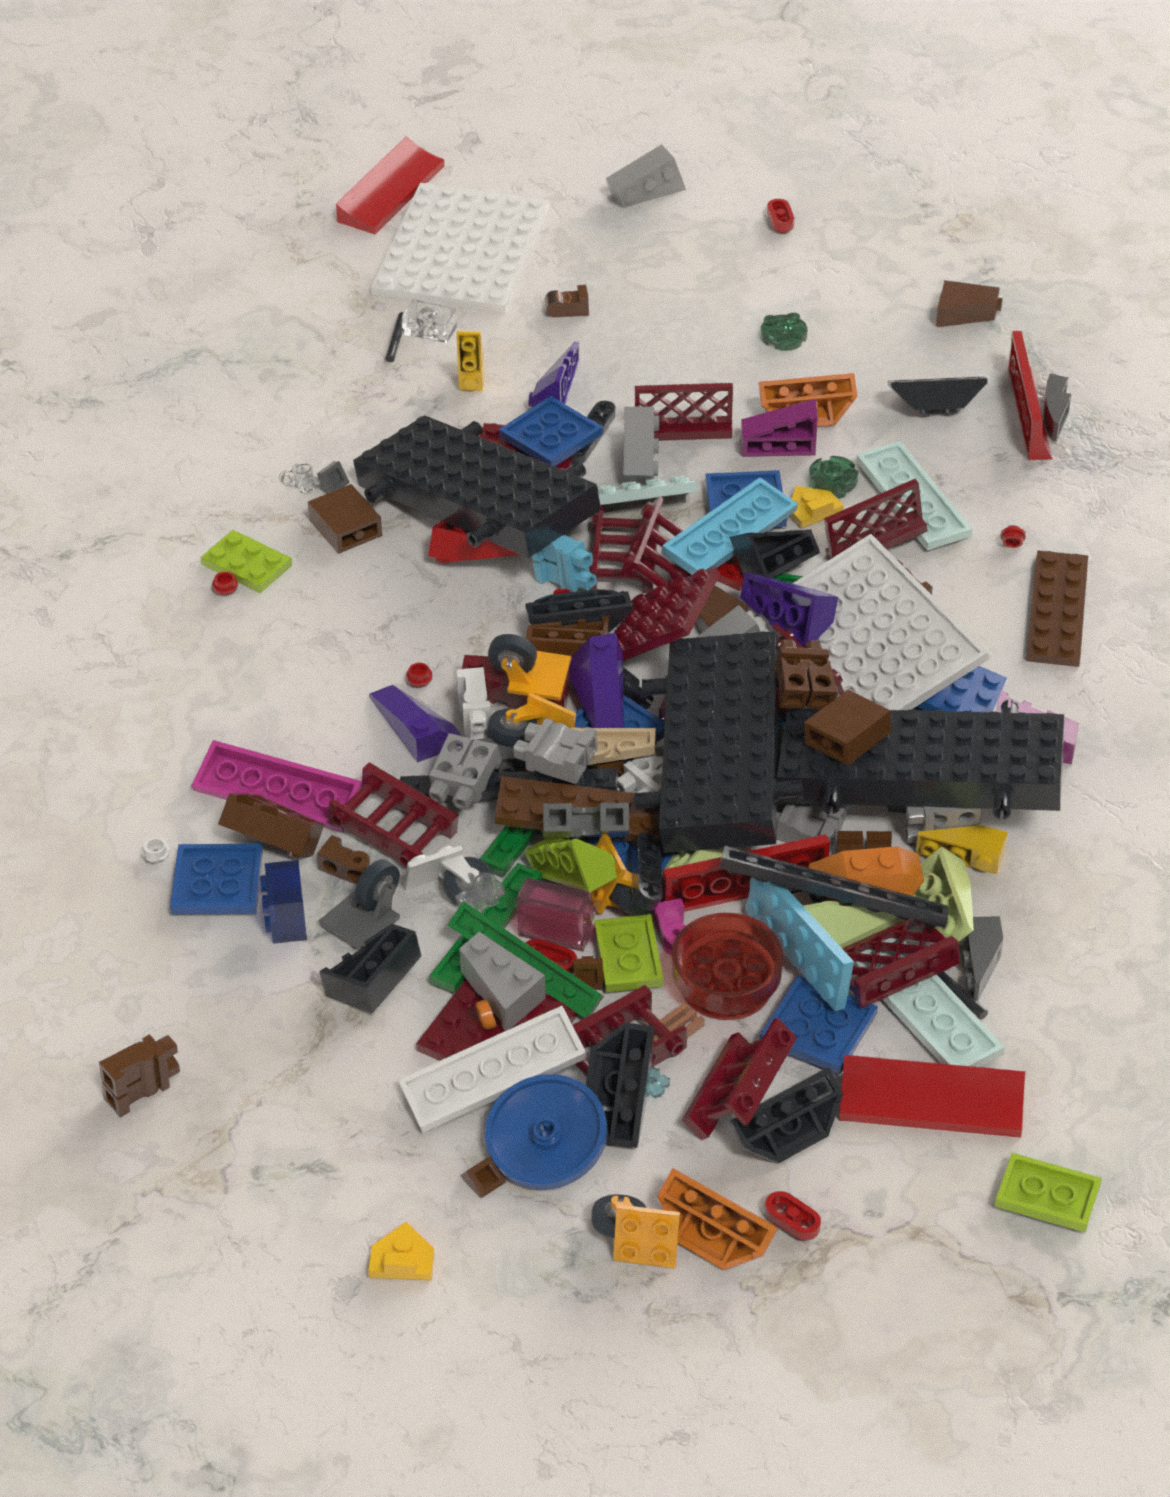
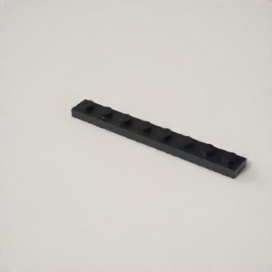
[400,768,618,801]
[720,846,948,928]

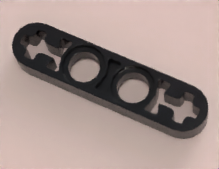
[572,400,616,465]
[632,833,663,911]

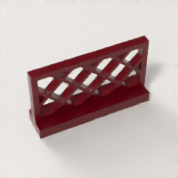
[635,383,733,441]
[824,479,928,560]
[842,919,959,1008]

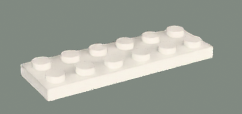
[398,1006,587,1133]

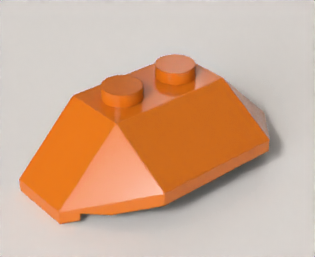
[758,373,857,428]
[808,846,924,906]
[658,1168,778,1270]

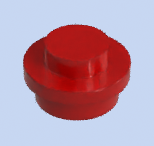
[1000,525,1026,548]
[212,571,238,595]
[406,662,433,687]

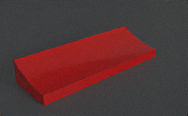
[336,136,445,235]
[1008,331,1053,460]
[660,834,830,912]
[839,1055,1026,1138]

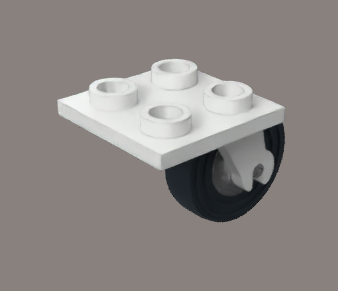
[403,845,495,908]

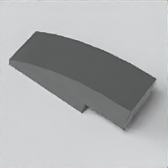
[1043,373,1072,442]

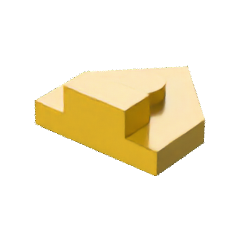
[790,486,844,528]
[368,1221,435,1281]

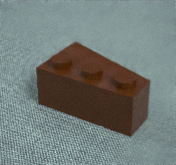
[526,616,609,657]
[218,793,325,859]

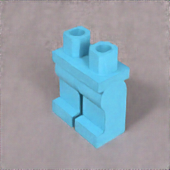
[532,535,597,592]

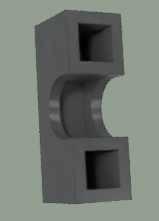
[543,803,629,838]

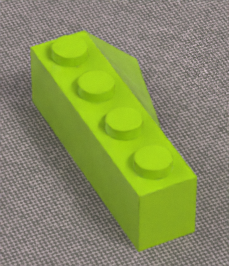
[525,838,618,893]

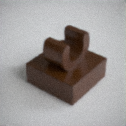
[573,956,603,989]

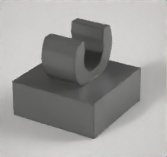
[316,461,350,494]

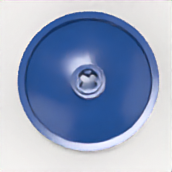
[485,1074,608,1189]

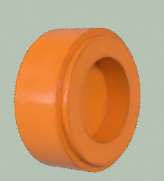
[475,999,496,1030]

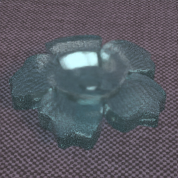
[647,1067,670,1098]

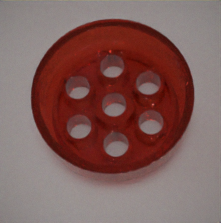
[672,913,783,1020]

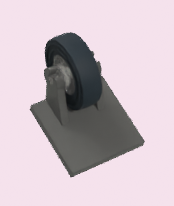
[319,859,400,950]

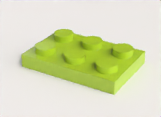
[200,530,292,593]
[594,914,664,993]
[995,1153,1102,1233]

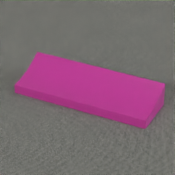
[191,740,363,833]

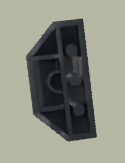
[888,376,988,414]
[525,589,633,633]
[586,1022,655,1148]
[728,1067,843,1164]

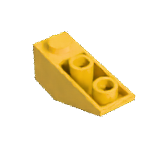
[456,331,485,391]
[916,825,1008,874]

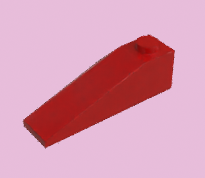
[428,521,520,564]

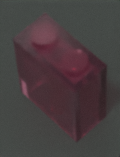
[517,877,596,952]

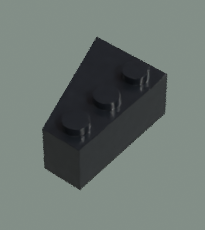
[729,529,820,578]
[319,923,422,1013]

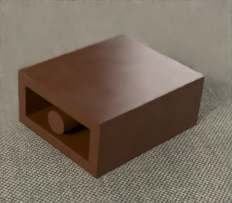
[308,484,382,554]
[804,690,892,765]

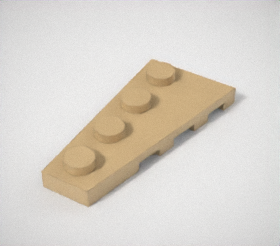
[571,728,656,765]

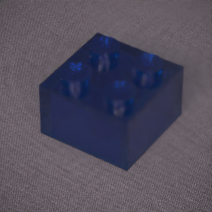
[260,860,307,944]

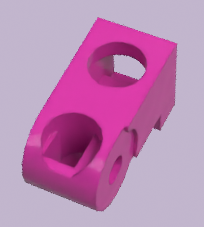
[653,898,689,956]

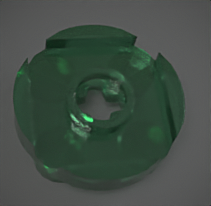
[761,312,808,351]
[809,456,859,499]

